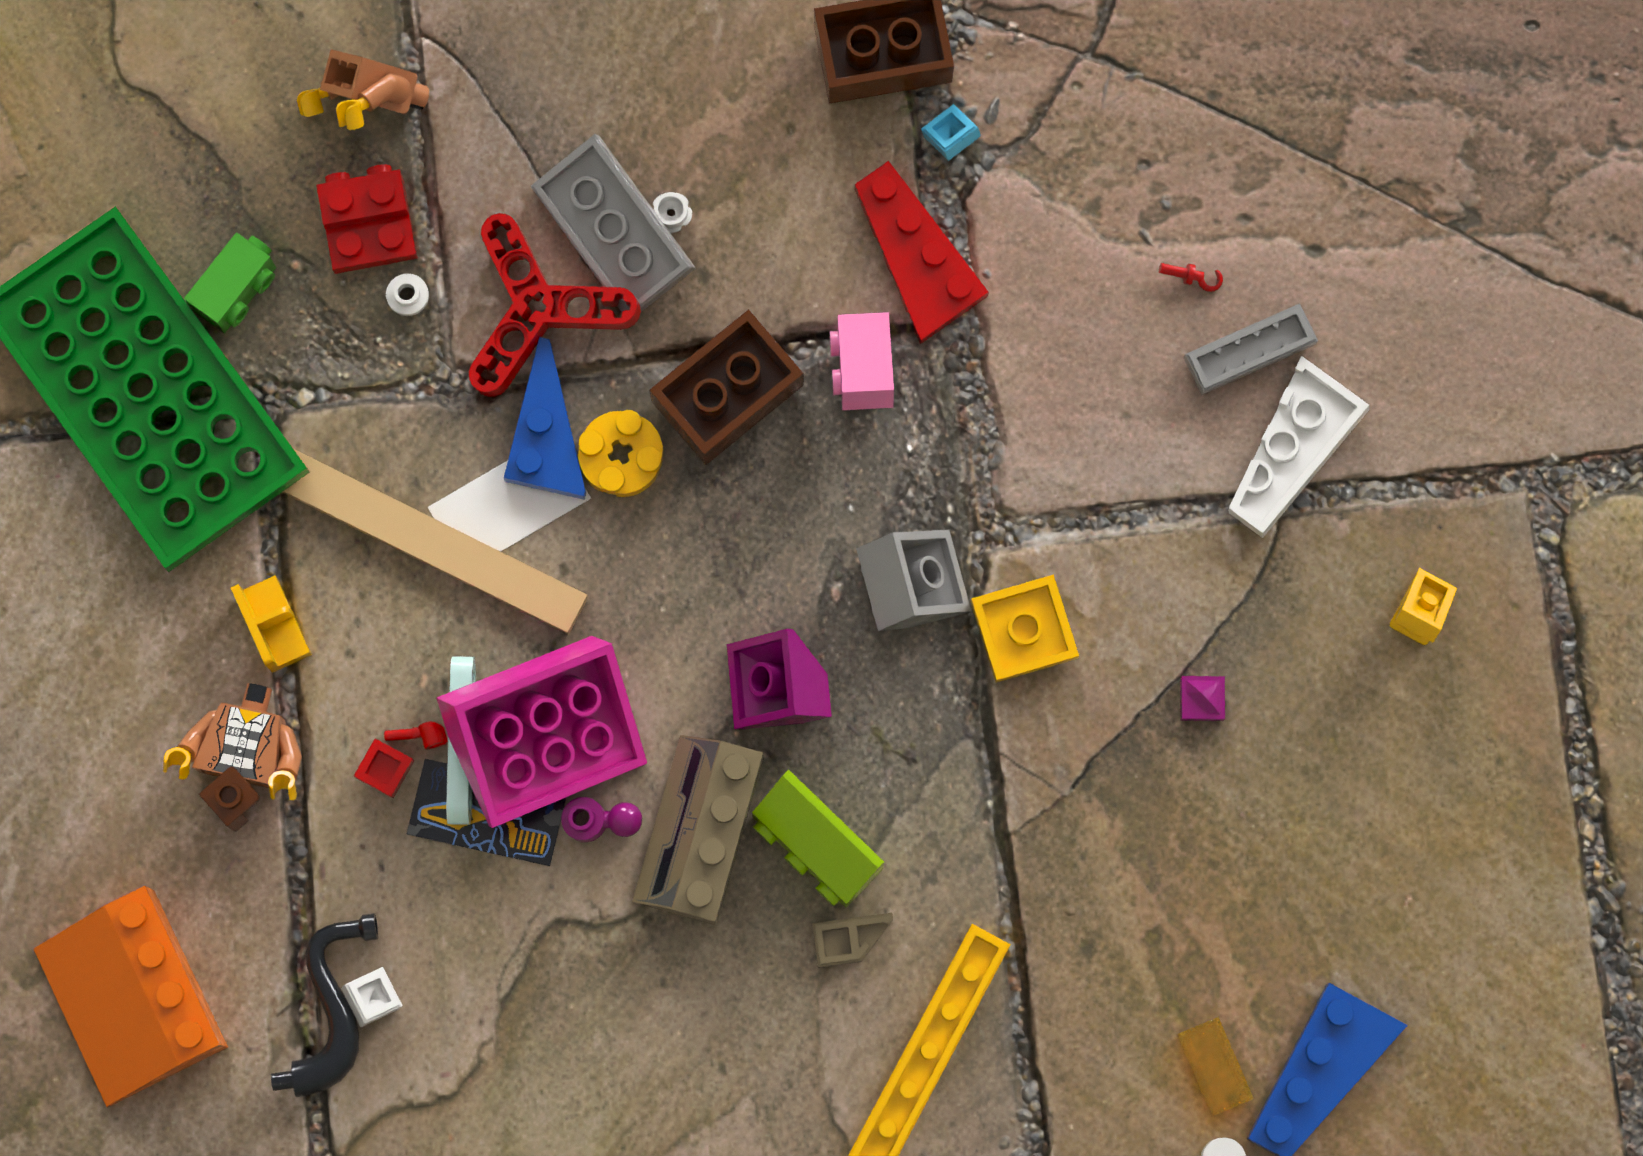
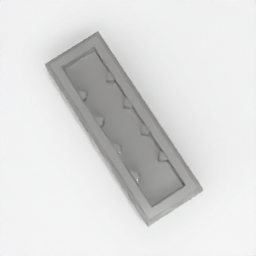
[1184,303,1318,395]

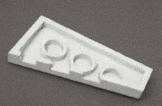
[1229,356,1369,538]

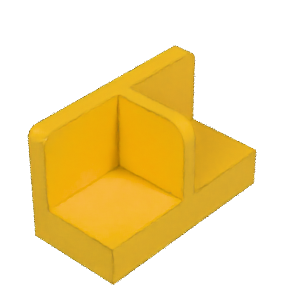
[231,575,312,673]

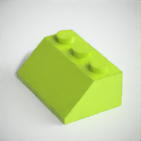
[752,769,884,908]

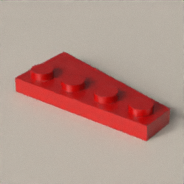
[854,161,989,344]

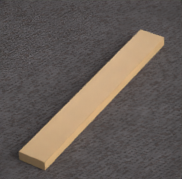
[282,449,588,635]

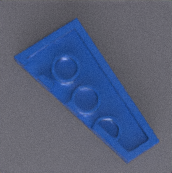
[1247,983,1408,1156]

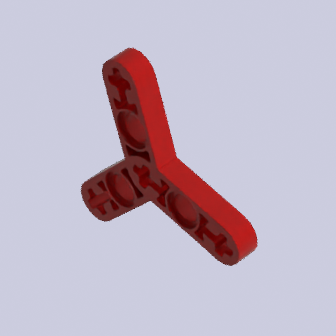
[469,213,641,397]

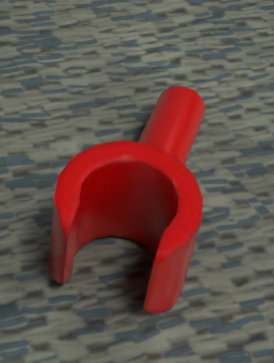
[384,721,448,750]

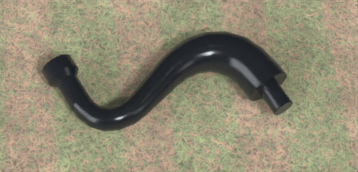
[271,913,378,1097]

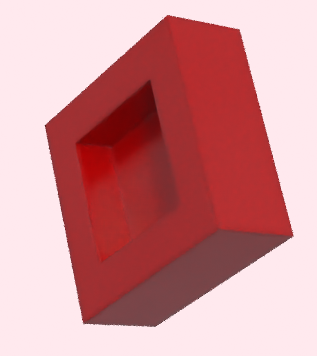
[354,738,414,798]

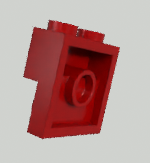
[316,164,418,274]

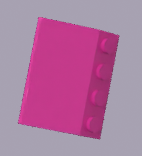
[436,636,647,828]

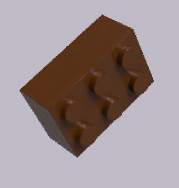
[814,0,954,104]
[649,309,804,465]

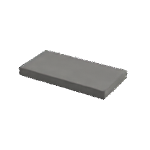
[531,134,696,312]

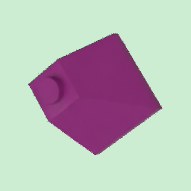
[727,629,832,730]

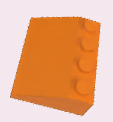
[34,886,228,1107]

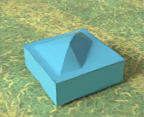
[921,104,981,161]

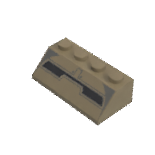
[632,735,764,926]

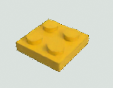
[970,574,1079,683]

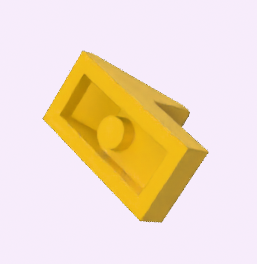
[1389,568,1457,645]

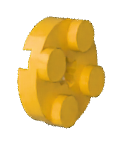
[578,410,664,497]

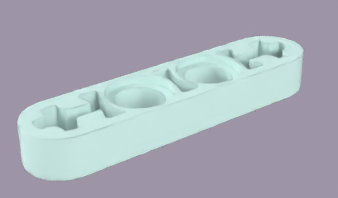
[446,656,476,825]

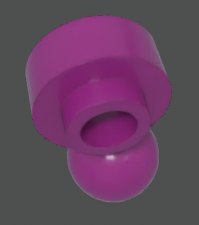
[561,797,642,843]

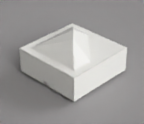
[341,967,402,1027]

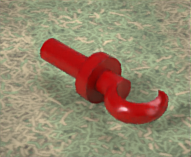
[1159,263,1223,292]

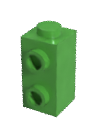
[184,232,276,334]

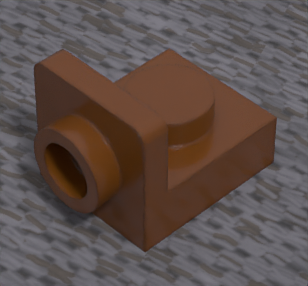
[199,767,260,832]

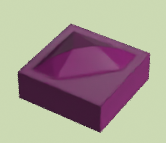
[1180,676,1225,721]

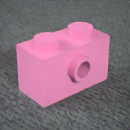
[830,312,894,410]

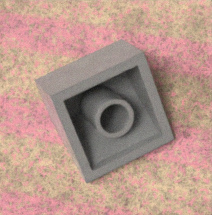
[856,530,971,631]

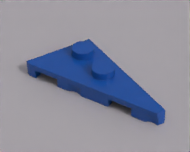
[504,337,586,500]

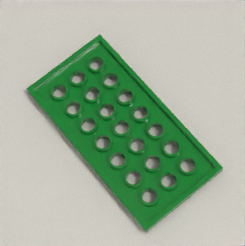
[0,206,310,573]

